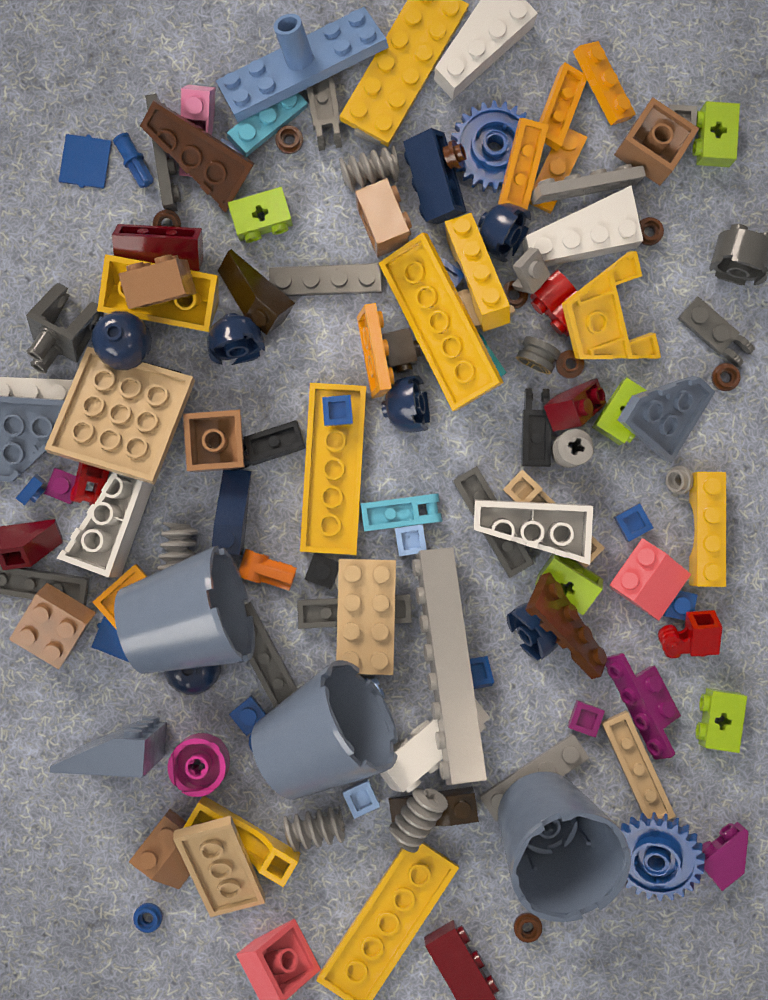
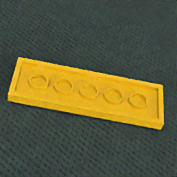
[339,0,469,147]
[379,232,504,411]
[300,383,366,555]
[316,842,459,1000]

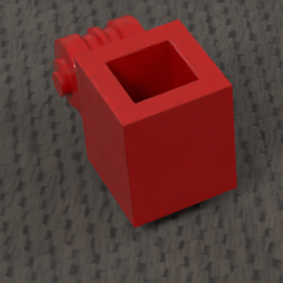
[658,610,723,658]

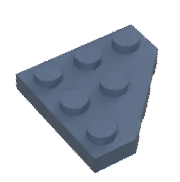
[617,376,715,463]
[0,396,65,482]

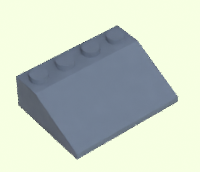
[50,716,167,778]

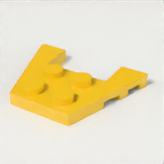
[562,251,661,359]

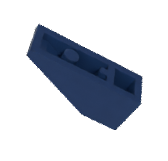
[212,469,252,555]

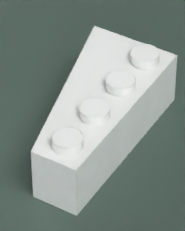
[434,0,538,100]
[523,186,643,267]
[57,472,154,578]
[473,500,593,565]
[380,699,490,793]

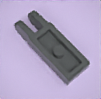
[307,76,342,151]
[677,296,755,367]

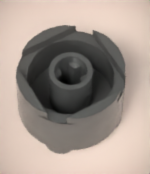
[710,224,768,286]

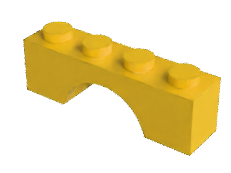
[445,213,510,332]
[689,472,726,587]
[183,796,301,887]

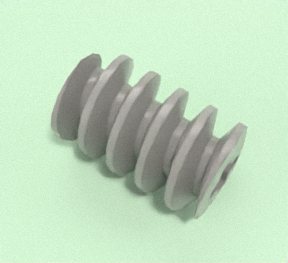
[339,145,400,193]
[551,429,594,468]
[157,522,198,570]
[389,788,448,853]
[283,805,345,852]

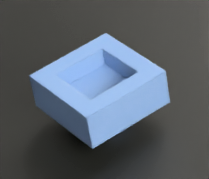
[395,524,427,556]
[342,779,380,819]

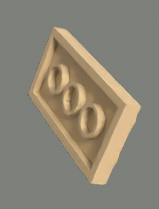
[336,559,396,675]
[173,816,265,917]

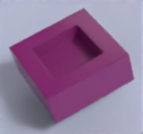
[44,468,76,504]
[567,700,605,738]

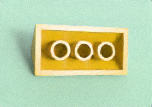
[97,254,219,332]

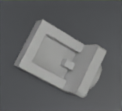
[512,247,550,294]

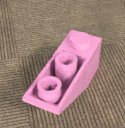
[179,85,216,177]

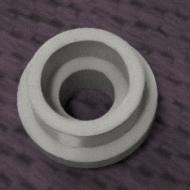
[666,466,693,494]

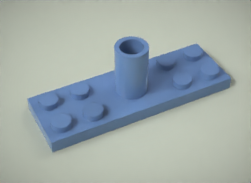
[216,7,389,122]

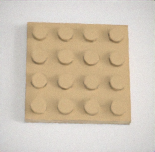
[45,346,195,485]

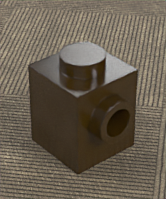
[382,328,421,374]

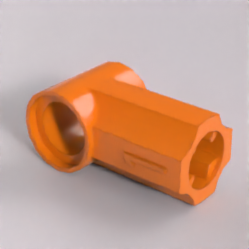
[238,549,297,591]

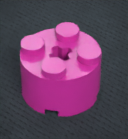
[167,733,230,797]

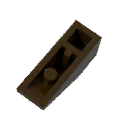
[218,249,295,335]
[389,786,479,826]

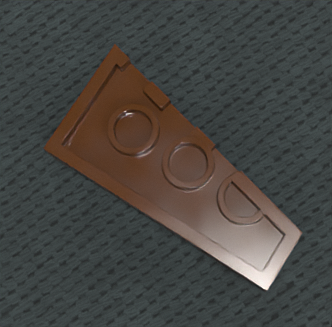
[140,99,255,213]
[525,572,607,679]

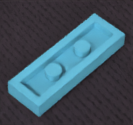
[227,93,308,157]

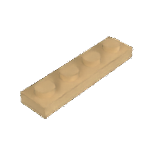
[601,710,676,820]

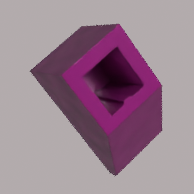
[702,822,749,891]

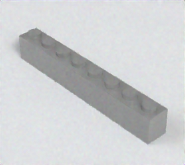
[412,547,487,785]

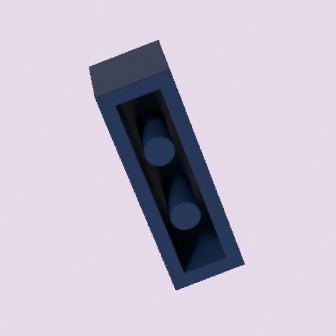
[403,128,467,225]

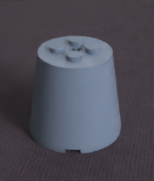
[114,546,255,674]
[251,660,398,800]
[498,772,631,922]

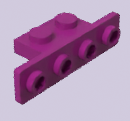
[605,653,681,760]

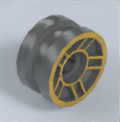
[516,336,561,374]

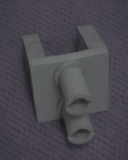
[26,283,104,374]

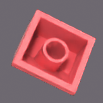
[610,538,691,621]
[236,919,321,1000]

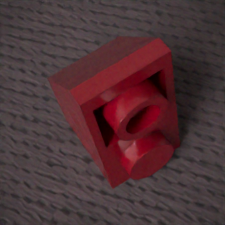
[544,378,607,432]
[0,519,63,570]

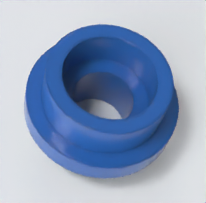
[133,903,162,933]

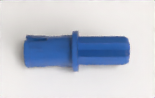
[113,132,154,188]

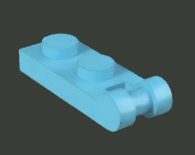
[361,494,442,532]

